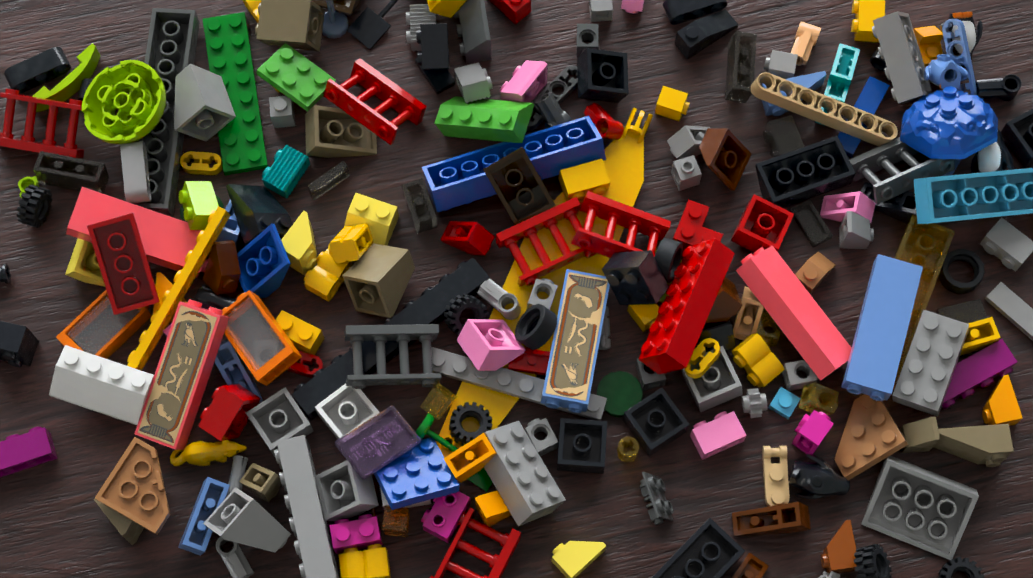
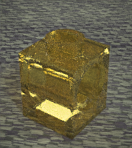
[756,309,781,347]
[798,382,839,415]
[420,384,458,420]

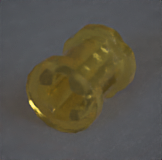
[617,436,639,462]

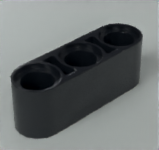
[663,0,727,25]
[4,47,71,94]

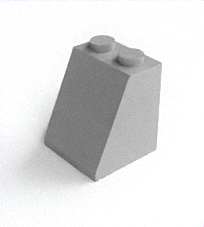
[174,64,236,141]
[203,487,291,553]

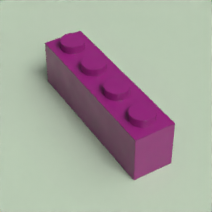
[942,339,1017,410]
[0,427,58,478]

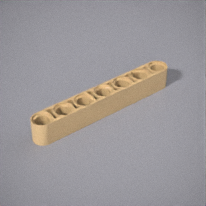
[751,72,898,146]

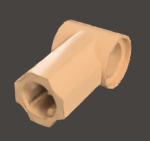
[791,21,821,66]

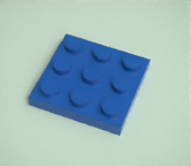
[373,438,460,510]

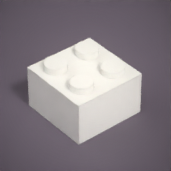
[315,383,381,444]

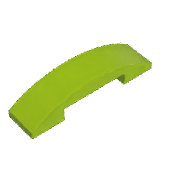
[32,43,100,112]

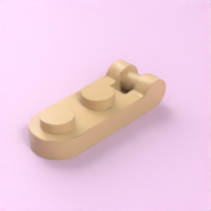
[762,446,790,507]

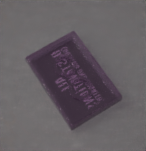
[335,405,421,480]

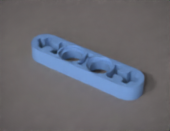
[942,19,977,95]

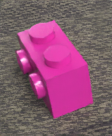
[792,410,834,455]
[421,492,471,543]
[329,514,383,554]

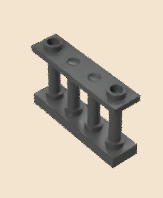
[849,137,955,205]
[344,324,442,389]

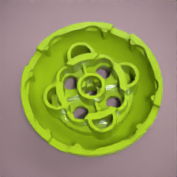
[82,60,166,144]

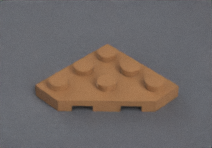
[834,394,908,480]
[95,437,171,535]

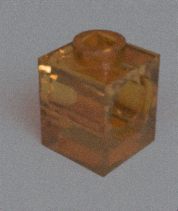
[382,506,410,537]

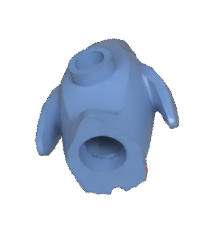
[924,54,968,89]

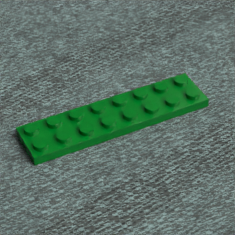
[203,12,268,176]

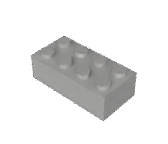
[892,310,969,417]
[484,421,566,526]

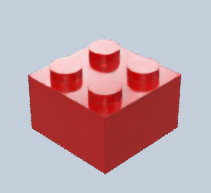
[731,194,794,252]
[198,384,261,441]

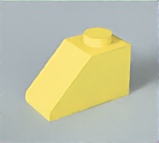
[552,541,606,578]

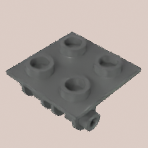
[639,472,674,525]

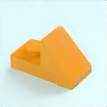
[913,26,943,68]

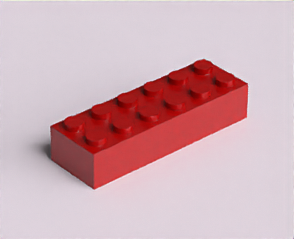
[638,238,735,375]

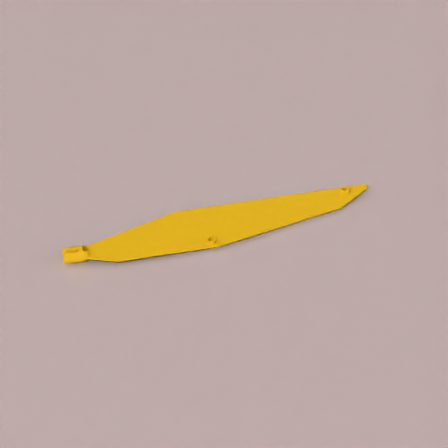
[436,108,653,458]

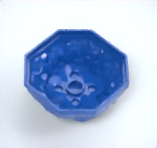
[900,86,998,159]

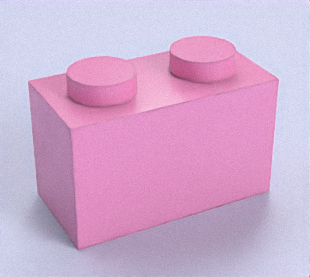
[690,411,747,460]

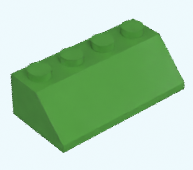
[434,96,534,143]

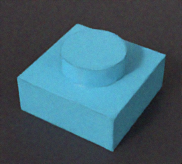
[768,387,801,419]

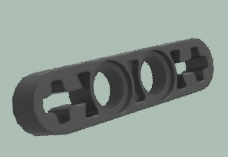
[526,65,578,131]

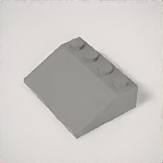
[861,456,979,560]

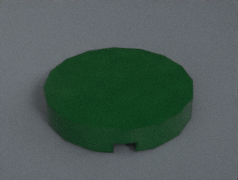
[596,371,643,418]

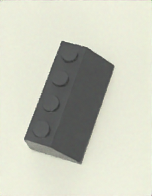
[454,0,491,63]

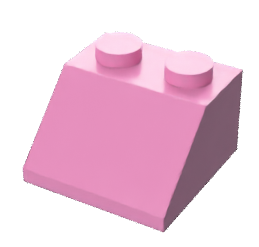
[500,60,548,103]
[457,319,526,371]

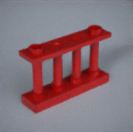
[323,58,427,145]
[0,89,84,159]
[571,191,671,258]
[495,197,597,287]
[430,507,521,578]

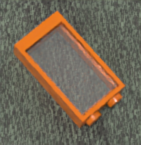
[56,290,152,359]
[222,290,302,386]

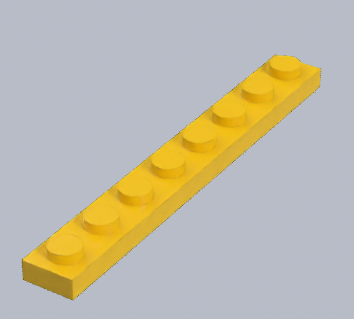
[127,206,231,371]

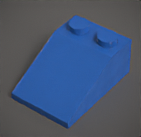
[237,224,291,298]

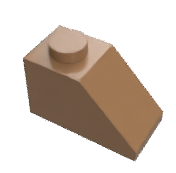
[795,252,836,295]

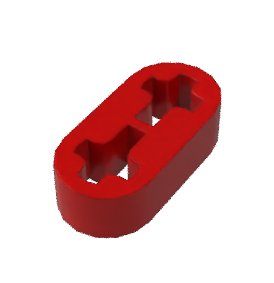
[287,350,324,378]

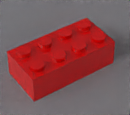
[87,213,160,315]

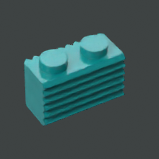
[262,145,310,199]

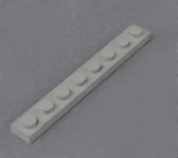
[431,347,607,421]

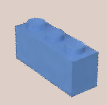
[178,477,230,556]

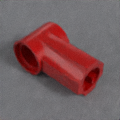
[583,103,624,140]

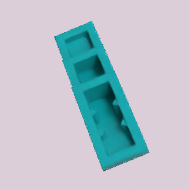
[815,43,860,126]

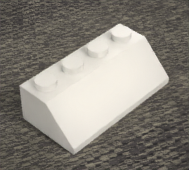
[49,345,154,425]

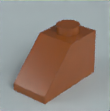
[821,520,856,573]

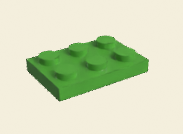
[257,43,336,112]

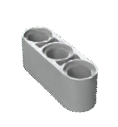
[120,141,151,204]

